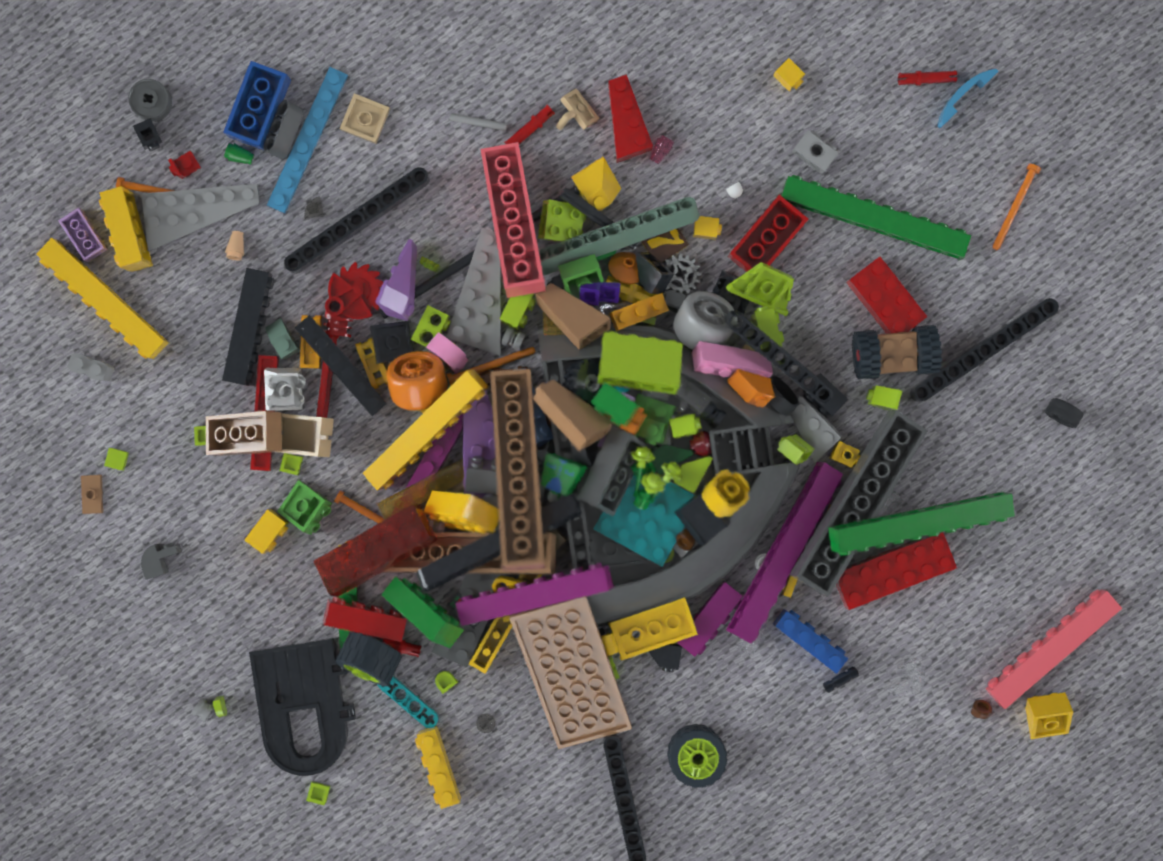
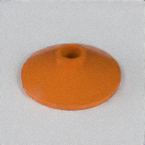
[608,252,639,284]

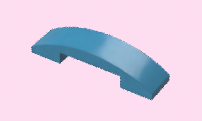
[937,69,999,128]

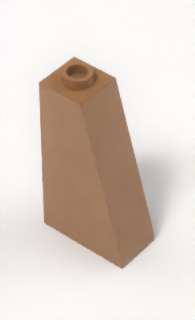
[536,283,610,350]
[533,380,613,451]

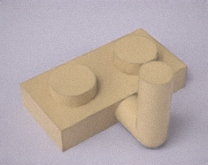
[556,88,599,130]

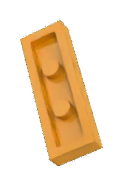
[609,293,669,331]

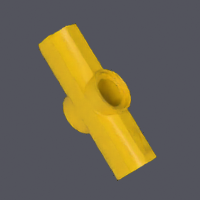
[606,275,657,304]

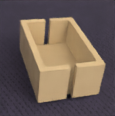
[280,413,334,457]

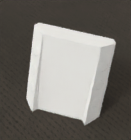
[264,368,306,411]

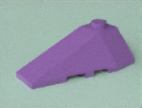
[376,239,417,321]

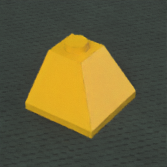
[571,156,621,211]

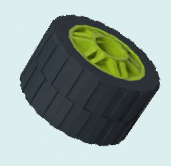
[336,631,402,686]
[667,724,728,788]

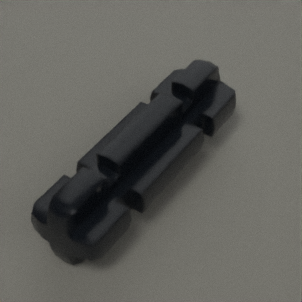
[823,666,859,693]

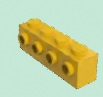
[415,725,461,809]

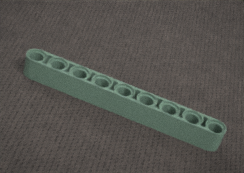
[538,197,700,275]

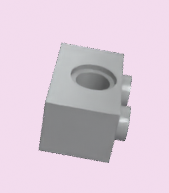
[792,131,838,175]

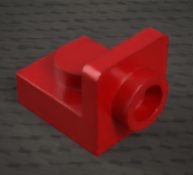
[168,150,201,179]

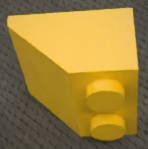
[1025,692,1073,739]

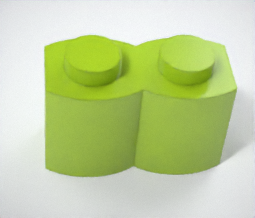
[777,434,815,465]

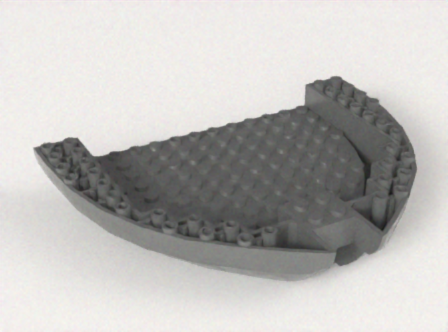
[538,320,800,627]

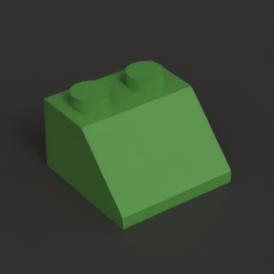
[558,254,604,299]

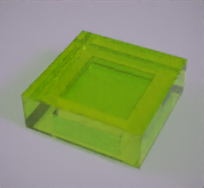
[419,256,441,273]

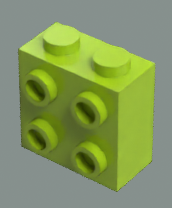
[538,200,586,243]
[500,293,536,331]
[751,306,784,349]

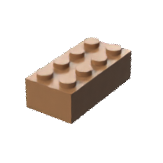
[206,411,282,456]

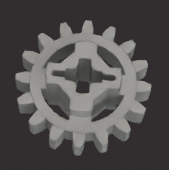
[665,254,701,295]

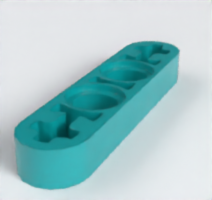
[377,676,439,728]

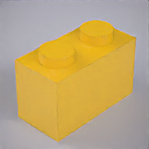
[244,509,289,554]

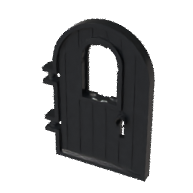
[249,638,356,776]

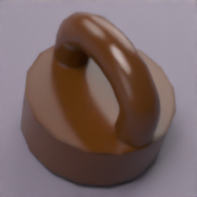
[676,528,696,551]
[971,700,992,719]

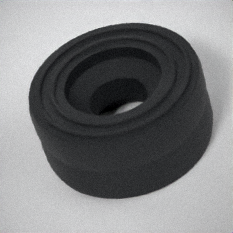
[1045,398,1084,428]

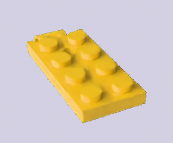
[601,597,698,660]

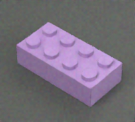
[58,208,108,262]

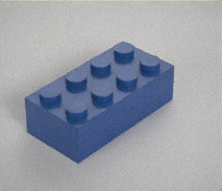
[223,61,291,151]

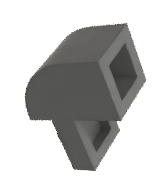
[141,543,182,580]

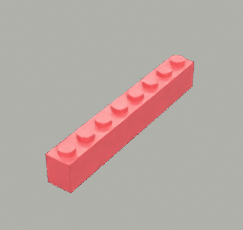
[986,589,1122,709]

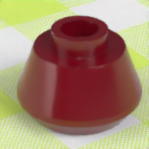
[690,430,711,457]

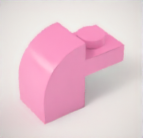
[426,332,468,374]

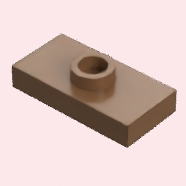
[81,475,103,514]

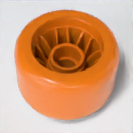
[386,351,448,411]

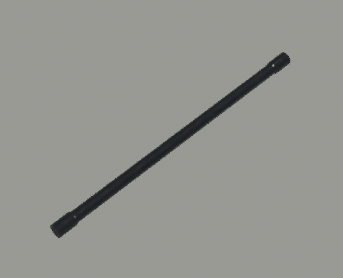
[379,185,581,319]

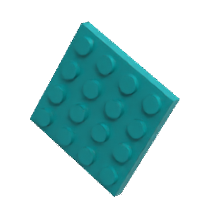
[594,473,696,567]

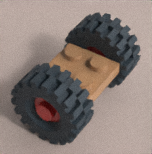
[852,325,942,380]

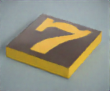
[641,228,689,263]

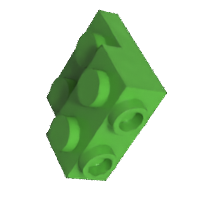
[624,394,675,446]
[277,480,332,535]

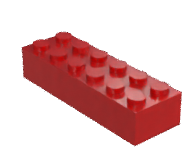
[836,532,957,610]

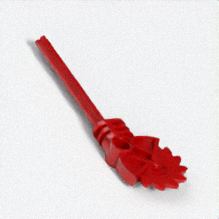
[316,262,384,418]

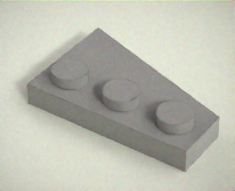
[791,395,843,463]

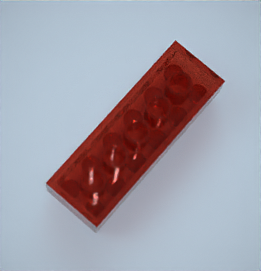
[313,504,437,597]

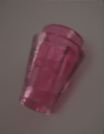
[649,135,674,165]

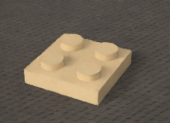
[340,93,390,144]

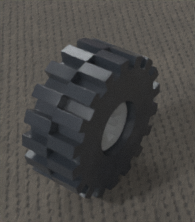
[562,358,615,408]

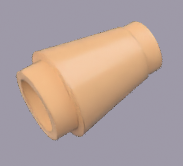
[225,231,244,261]

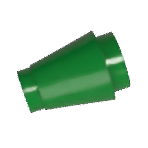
[224,143,255,165]

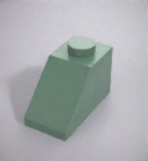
[265,318,300,360]

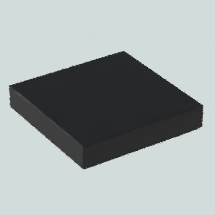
[370,321,414,364]

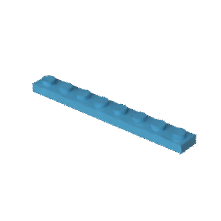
[267,67,348,213]

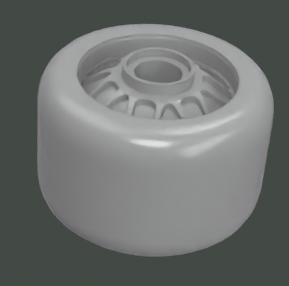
[674,291,737,350]

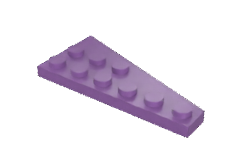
[462,390,496,499]

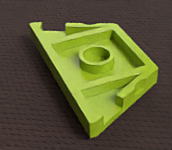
[726,262,794,316]

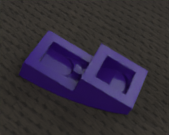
[579,282,620,306]

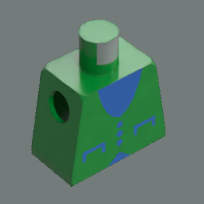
[541,453,587,502]

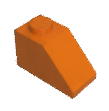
[727,369,774,408]

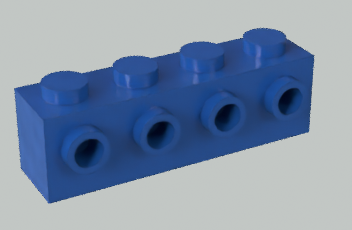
[773,609,848,674]

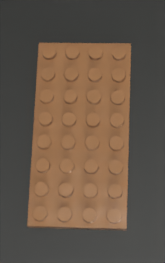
[509,596,632,749]

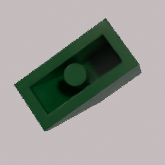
[650,444,693,476]

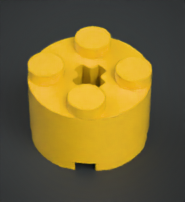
[702,470,750,518]

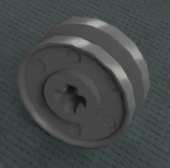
[128,79,172,122]

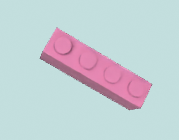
[692,341,773,378]

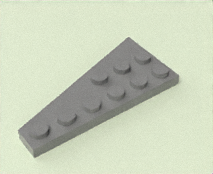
[141,184,260,251]
[447,228,501,356]

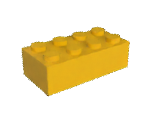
[99,186,153,272]
[423,491,500,534]

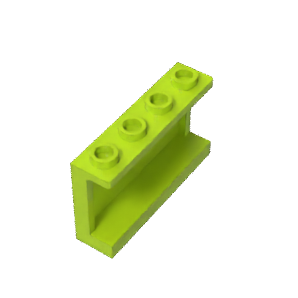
[597,331,683,395]

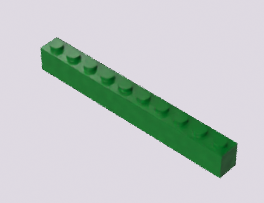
[781,175,972,260]
[828,492,1015,555]

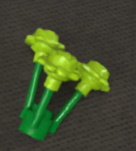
[631,447,682,510]

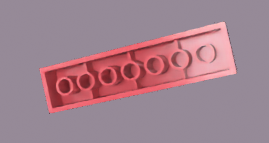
[480,142,546,298]

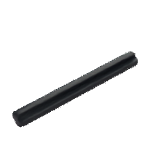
[560,188,639,249]

